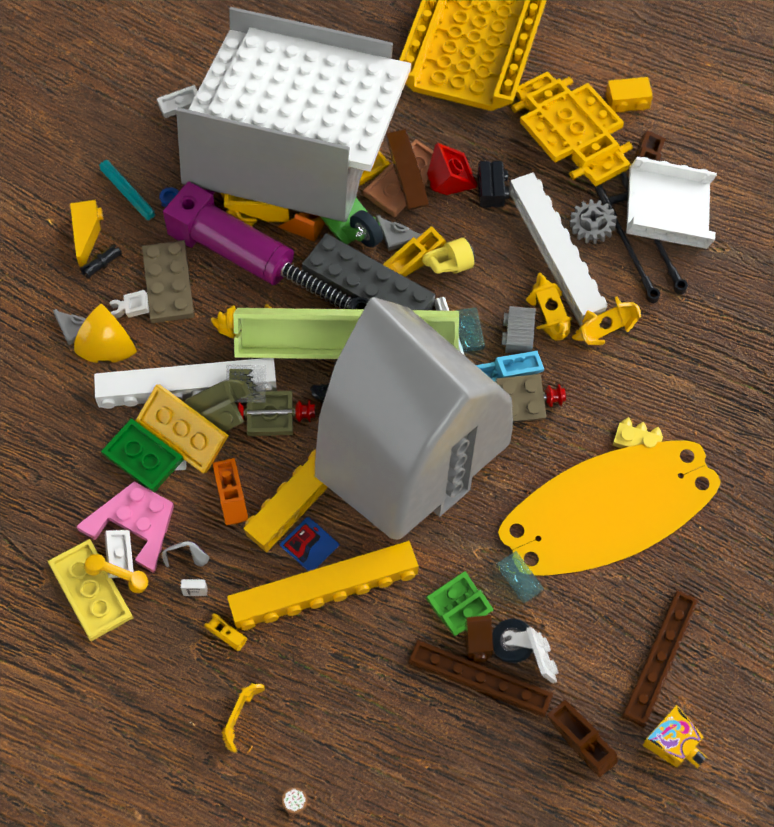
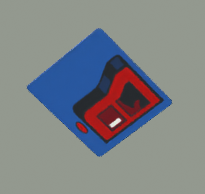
[280,517,340,571]

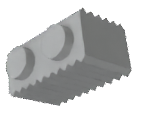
[501,306,536,354]

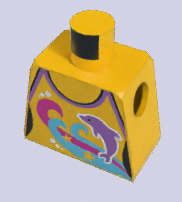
[643,705,707,768]

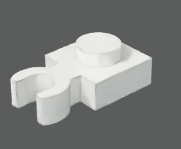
[110,290,149,318]

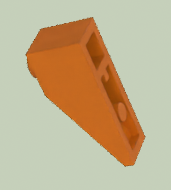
[212,458,248,525]

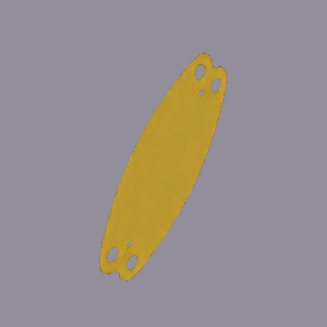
[498,441,721,576]

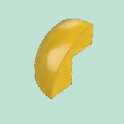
[74,304,137,363]

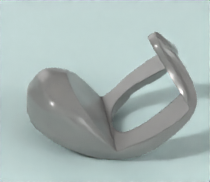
[162,541,210,567]

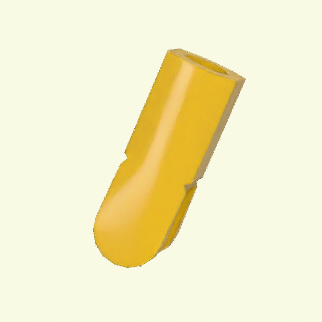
[204,613,247,651]

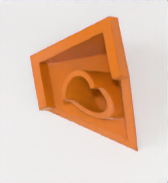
[278,212,325,242]

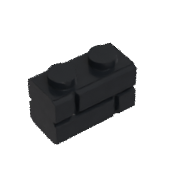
[477,161,509,208]

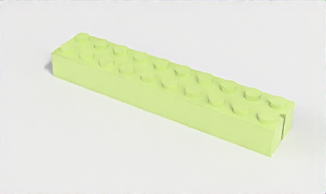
[233,308,459,359]

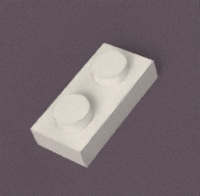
[157,85,198,118]
[104,530,133,578]

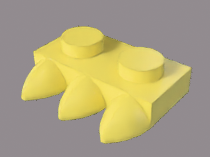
[612,417,663,449]

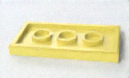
[48,539,133,642]

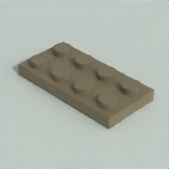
[142,240,194,323]

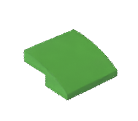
[425,571,494,636]

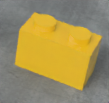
[606,77,653,113]

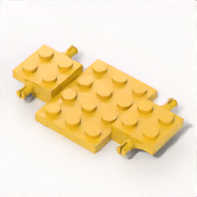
[511,71,633,187]

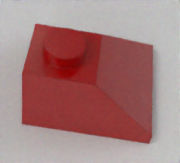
[427,143,478,195]

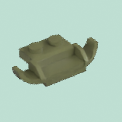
[184,379,251,432]

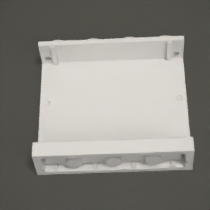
[626,157,717,249]

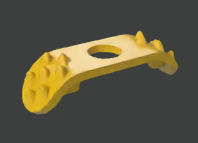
[222,683,265,753]

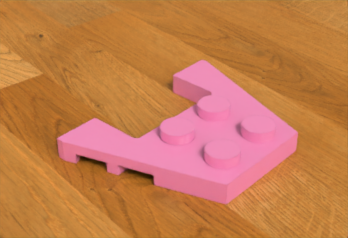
[77,481,174,573]

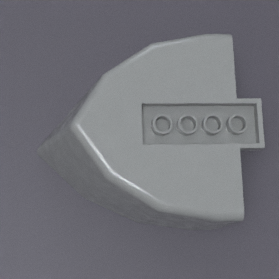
[315,297,513,540]

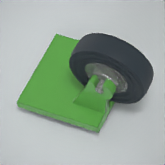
[320,198,383,248]

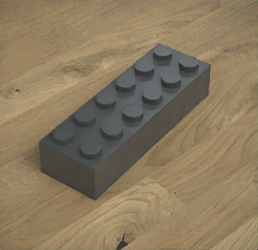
[302,233,435,311]

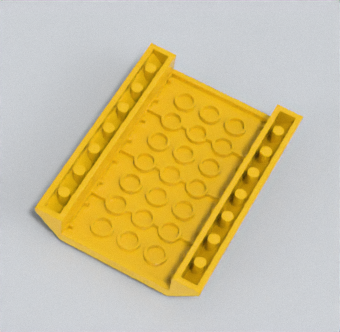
[399,0,547,111]

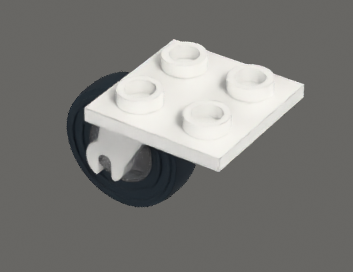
[492,619,558,683]

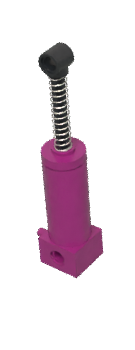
[163,181,369,310]

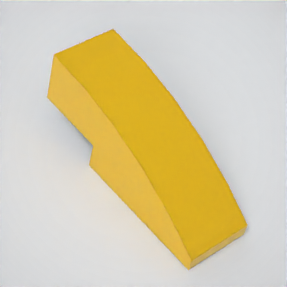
[383,226,446,277]

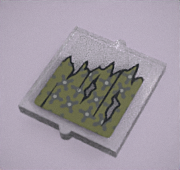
[226,365,268,403]

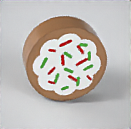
[282,787,308,815]

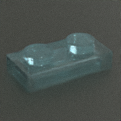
[455,307,485,352]
[496,551,544,604]

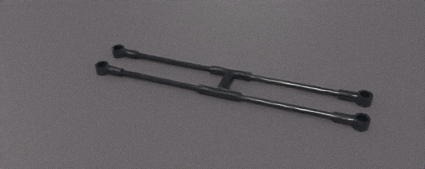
[595,172,688,303]

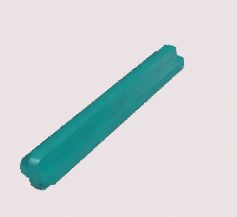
[99,160,155,220]

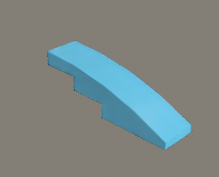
[476,351,544,381]

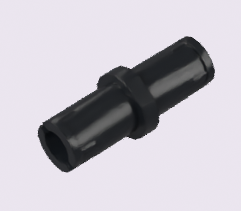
[80,244,122,279]

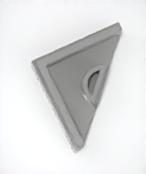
[376,215,423,251]
[53,309,86,346]

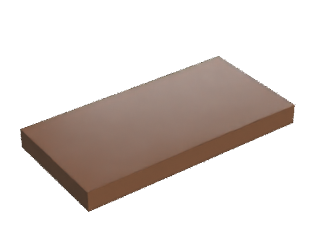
[363,139,433,218]

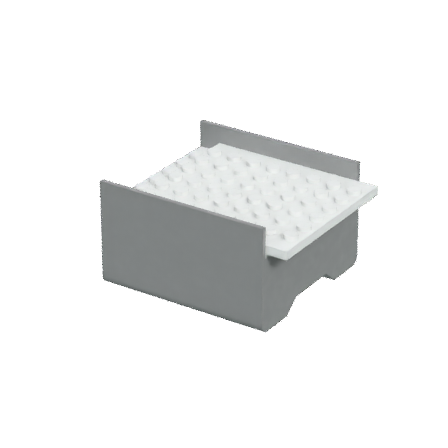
[176,7,411,222]

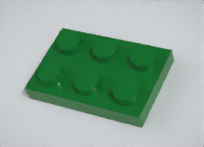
[101,418,184,492]

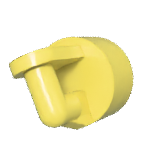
[422,237,475,274]

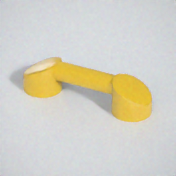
[84,554,148,593]

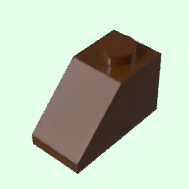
[464,615,493,663]

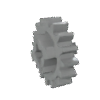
[570,199,616,244]

